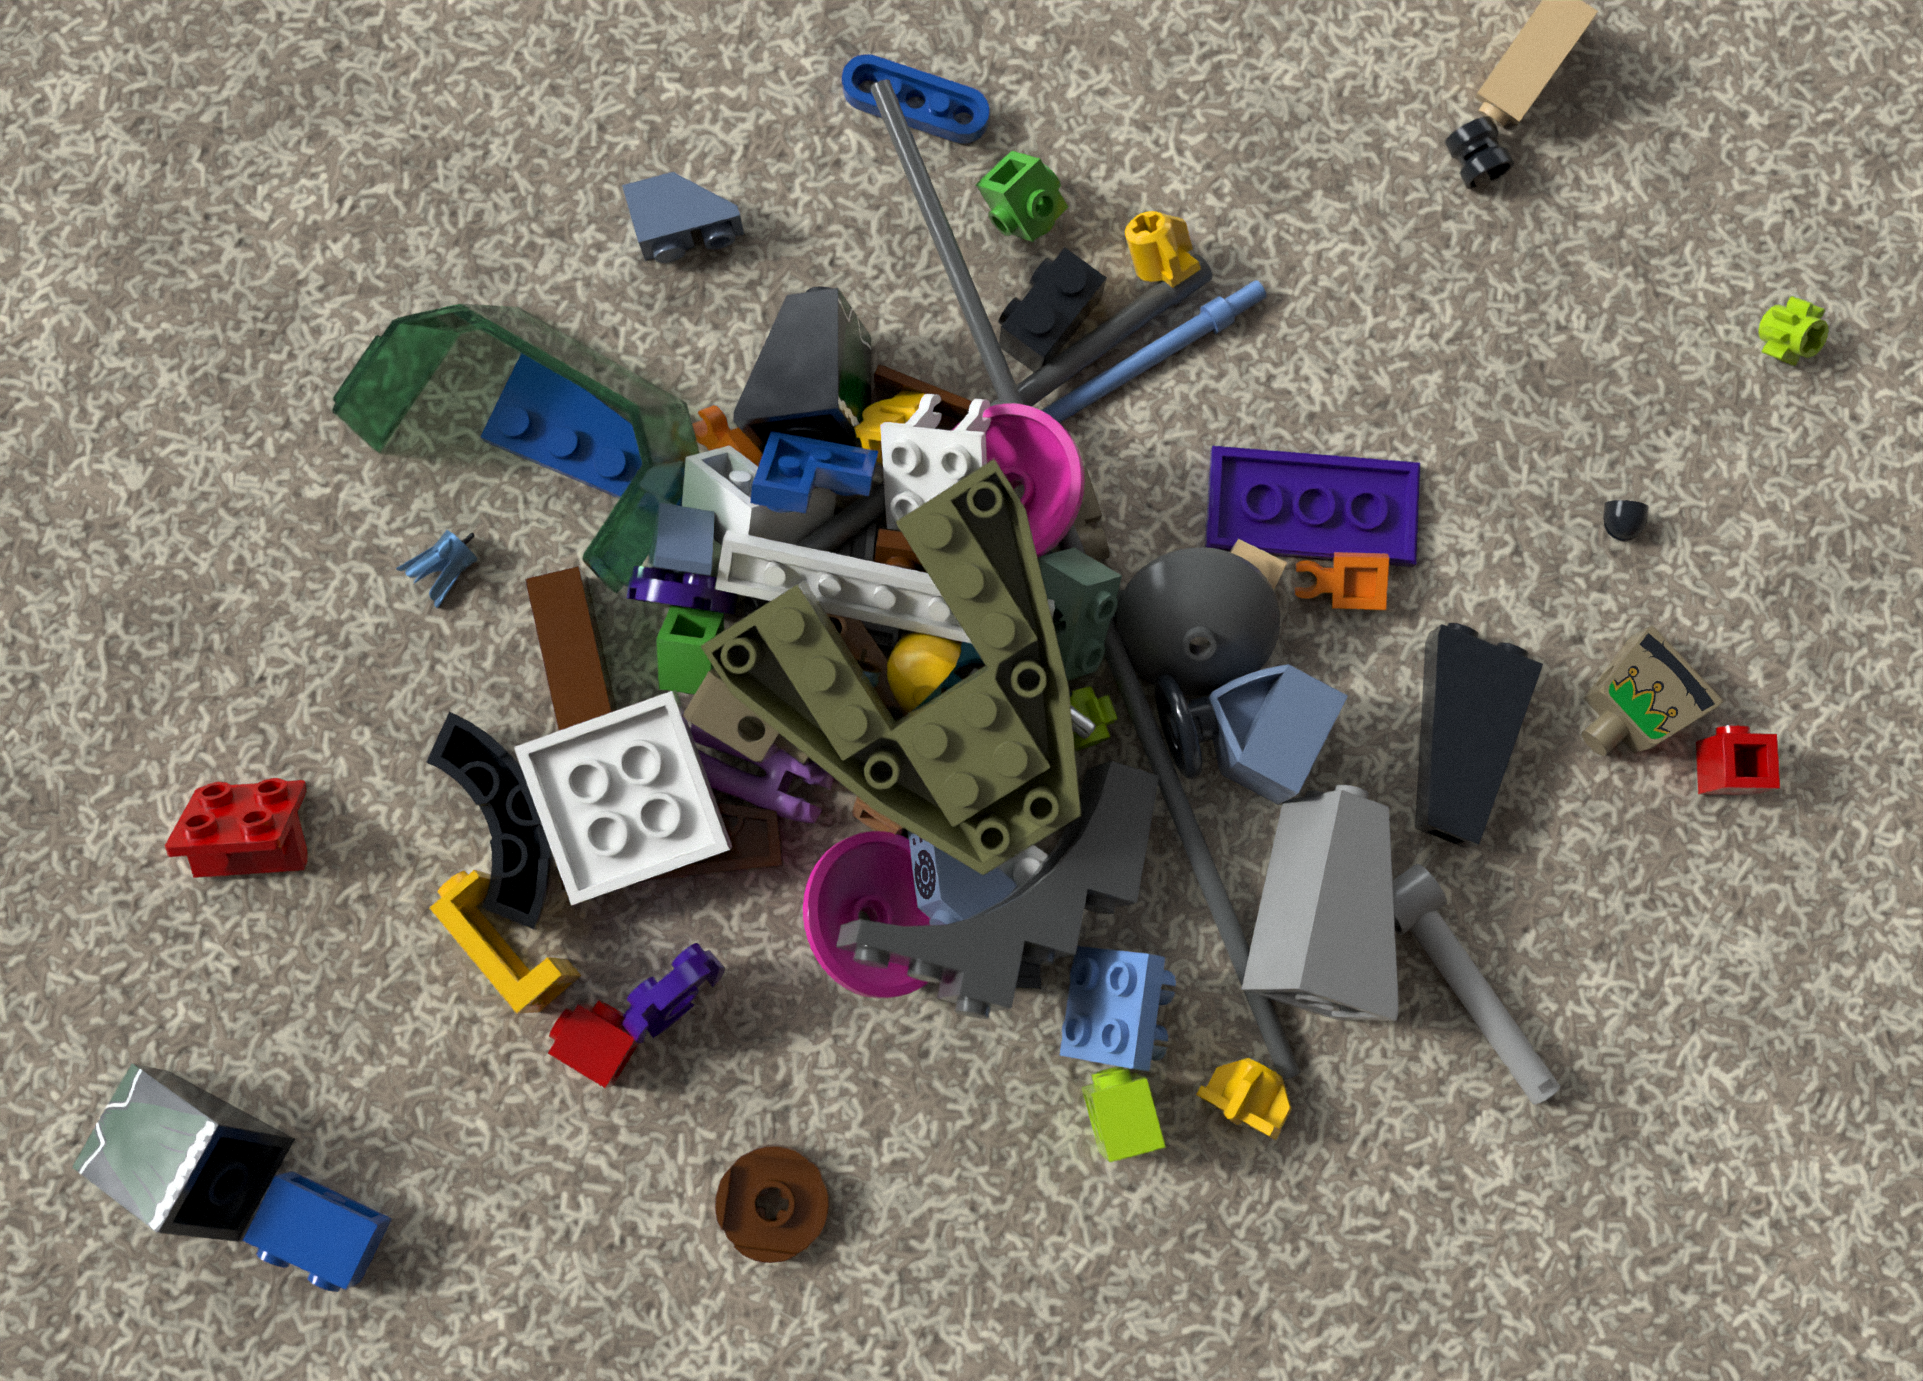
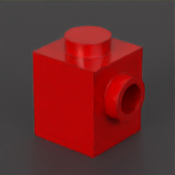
[1696,726,1780,796]
[548,1000,639,1088]

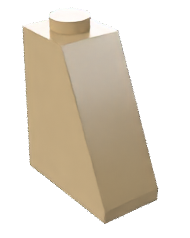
[1475,0,1598,128]

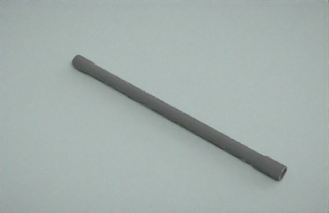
[746,254,1213,608]

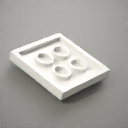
[514,690,732,905]

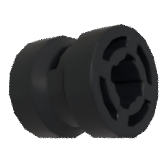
[1445,116,1514,189]

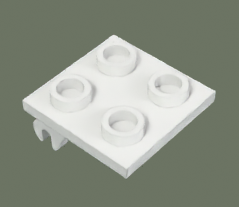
[880,394,991,530]

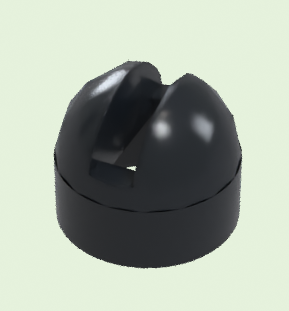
[1603,500,1649,541]

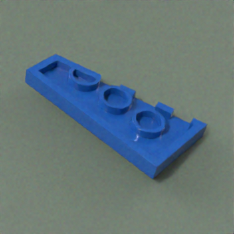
[480,344,685,515]

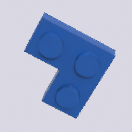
[750,431,878,514]

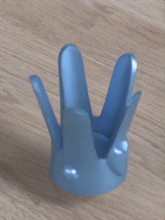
[396,530,478,608]

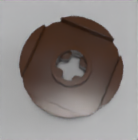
[715,1145,829,1263]

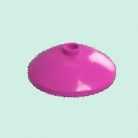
[951,403,1085,558]
[803,831,930,999]

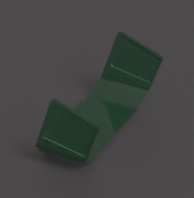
[332,304,700,593]

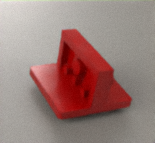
[165,778,308,878]

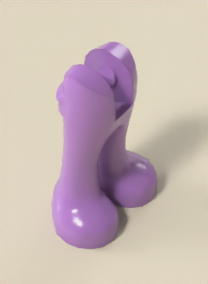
[690,723,834,824]

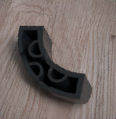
[426,711,550,930]

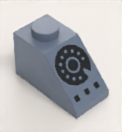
[907,831,1017,925]

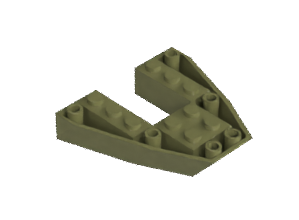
[701,459,1081,875]

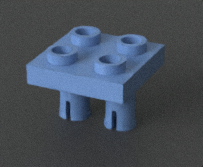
[1060,946,1176,1071]

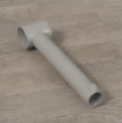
[1392,864,1561,1104]

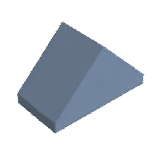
[647,503,714,576]

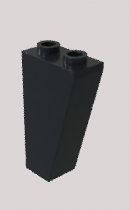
[1415,623,1543,848]

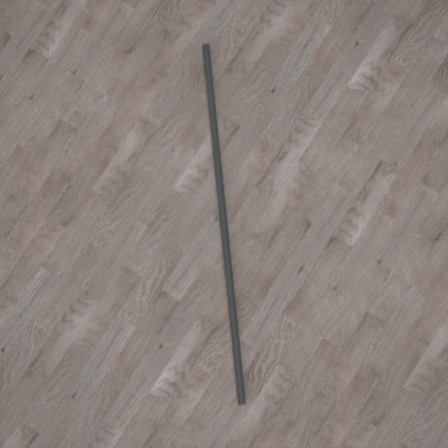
[870,79,1301,1080]

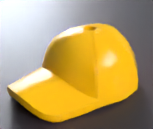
[887,632,962,713]

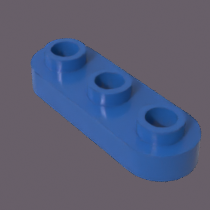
[842,54,989,144]

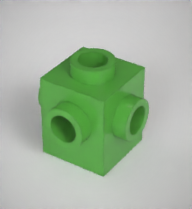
[976,151,1069,242]

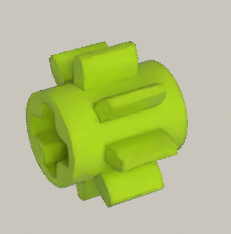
[1758,296,1829,366]
[1070,687,1118,751]

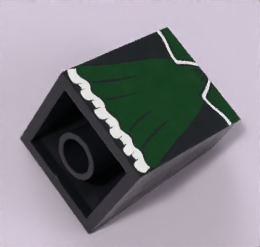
[733,286,871,453]
[72,1063,295,1242]

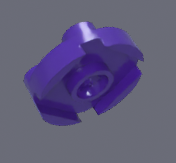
[627,566,738,615]
[623,943,725,1044]

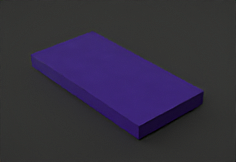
[1205,446,1420,567]

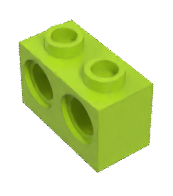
[1081,1066,1165,1163]

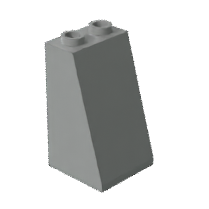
[1241,785,1399,1021]

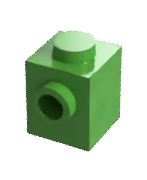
[656,605,724,694]

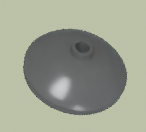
[1116,547,1280,695]

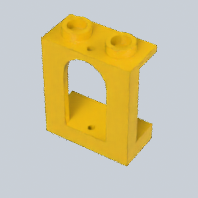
[429,870,581,1013]

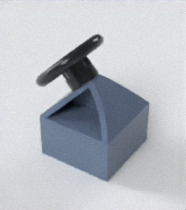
[1155,664,1348,805]

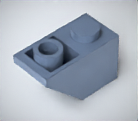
[622,172,744,263]

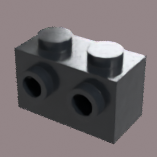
[998,247,1107,372]

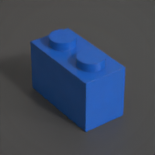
[242,1171,392,1292]

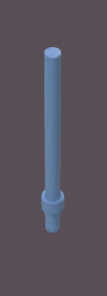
[1041,280,1266,423]

